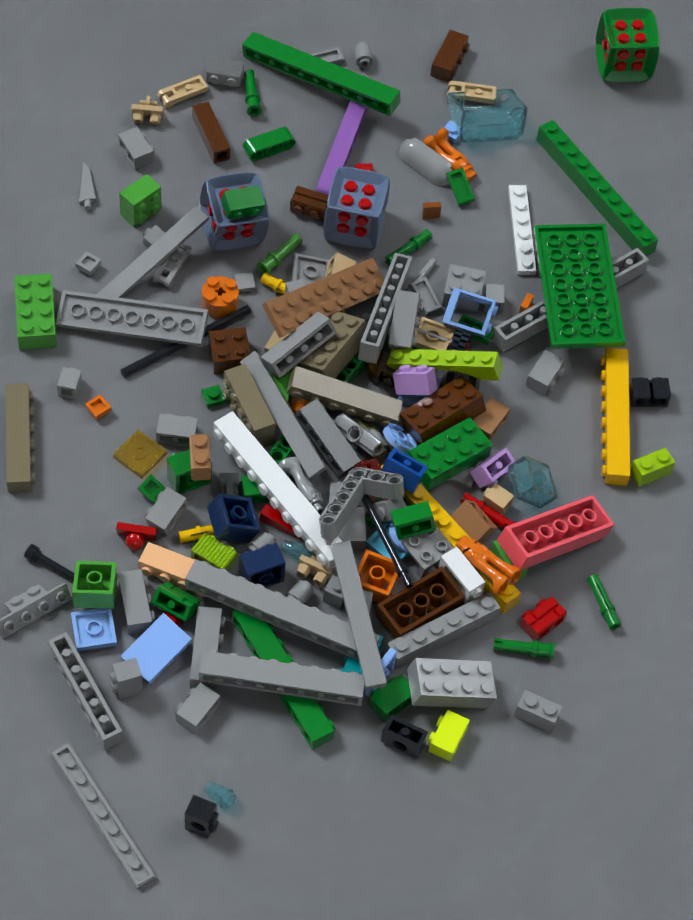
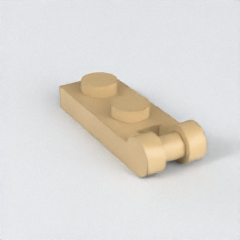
[157,75,208,109]
[447,81,496,104]

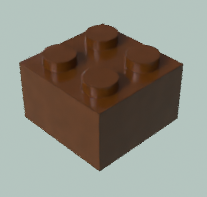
[208,327,251,374]

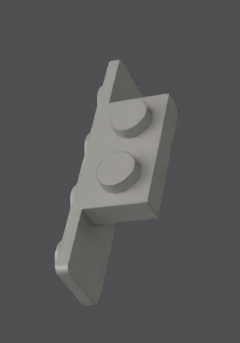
[0,583,72,638]

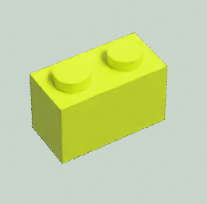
[427,710,470,762]

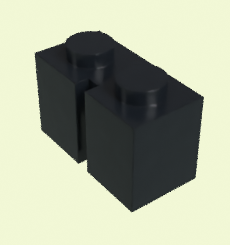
[629,377,671,407]

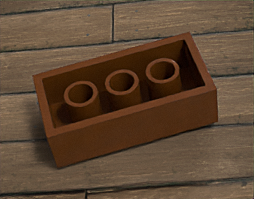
[399,375,486,445]
[376,567,465,639]

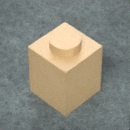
[482,483,514,515]

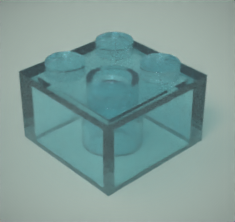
[508,455,558,508]

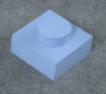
[444,120,465,144]

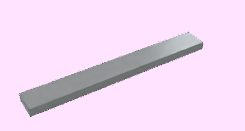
[97,206,209,298]
[240,351,327,480]
[330,541,387,690]
[51,743,156,890]

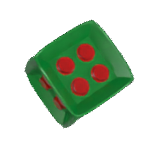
[596,8,660,82]

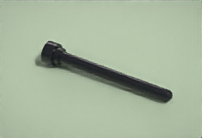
[24,544,75,581]

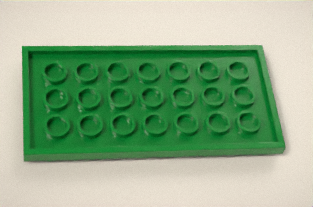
[533,223,626,349]

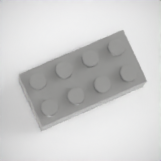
[407,658,497,709]

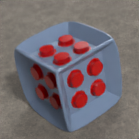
[323,167,390,249]
[200,172,270,250]

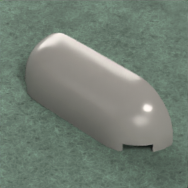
[399,138,452,187]

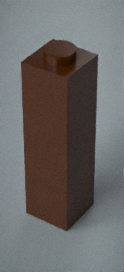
[192,102,230,163]

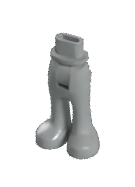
[278,457,325,515]

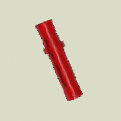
[460,492,515,529]

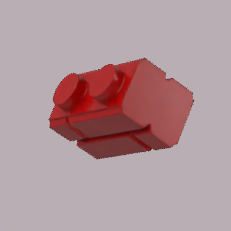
[520,596,567,641]

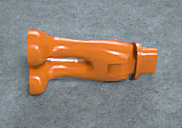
[423,127,477,182]
[455,535,522,596]

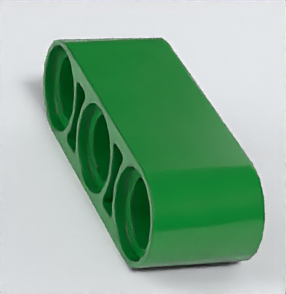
[242,127,296,161]

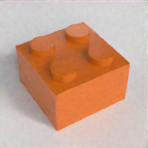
[357,549,400,603]

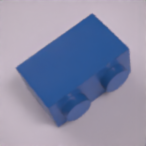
[381,448,428,493]

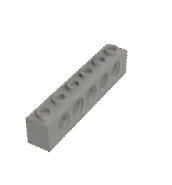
[48,632,123,750]

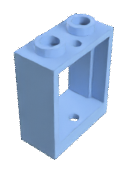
[442,287,498,338]

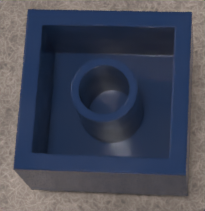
[207,494,261,543]
[239,543,286,588]

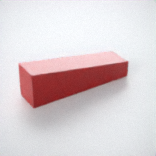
[260,504,303,541]

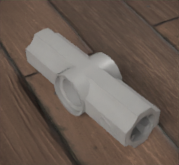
[335,413,384,457]

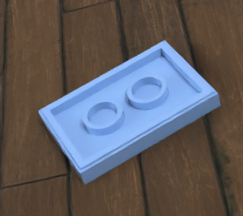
[121,613,193,684]

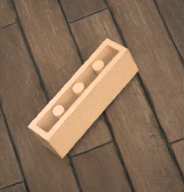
[138,542,206,597]

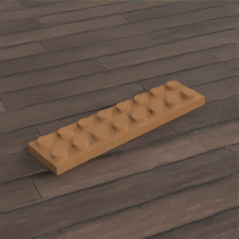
[262,257,384,338]

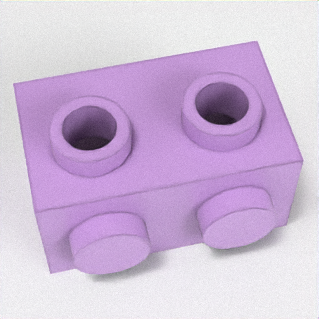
[393,365,438,395]
[469,447,517,488]

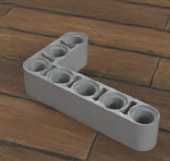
[319,467,405,540]

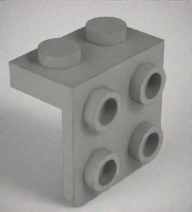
[401,525,454,579]

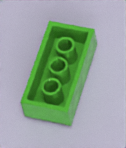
[14,274,57,350]

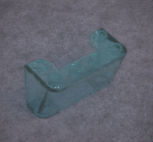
[447,89,528,143]

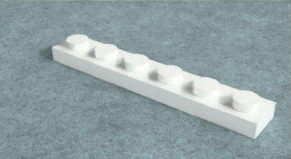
[508,185,536,275]

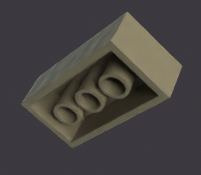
[295,311,367,379]
[222,364,276,447]

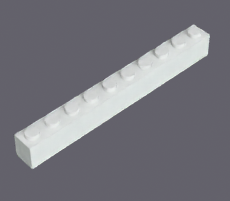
[213,411,343,570]

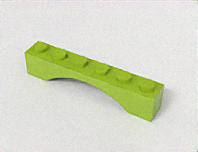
[387,349,503,381]

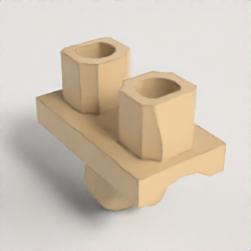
[131,95,164,125]
[296,555,333,588]

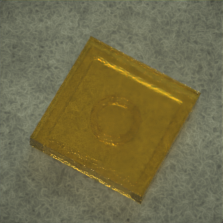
[113,430,167,479]

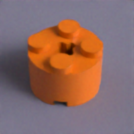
[202,276,239,319]

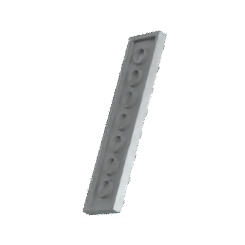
[55,290,209,347]

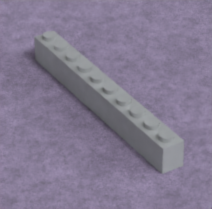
[492,248,649,353]
[185,559,380,661]

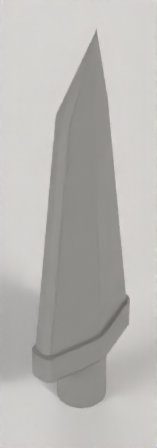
[79,162,97,211]

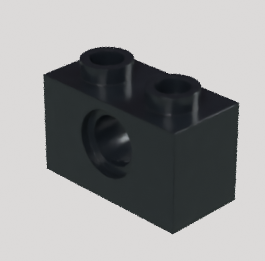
[381,714,429,759]
[185,794,219,838]

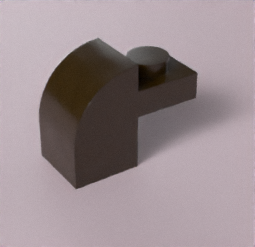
[367,350,396,388]

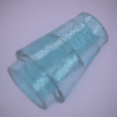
[281,540,312,560]
[204,781,236,809]

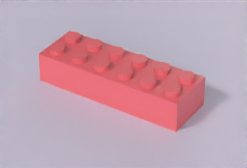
[497,495,615,570]

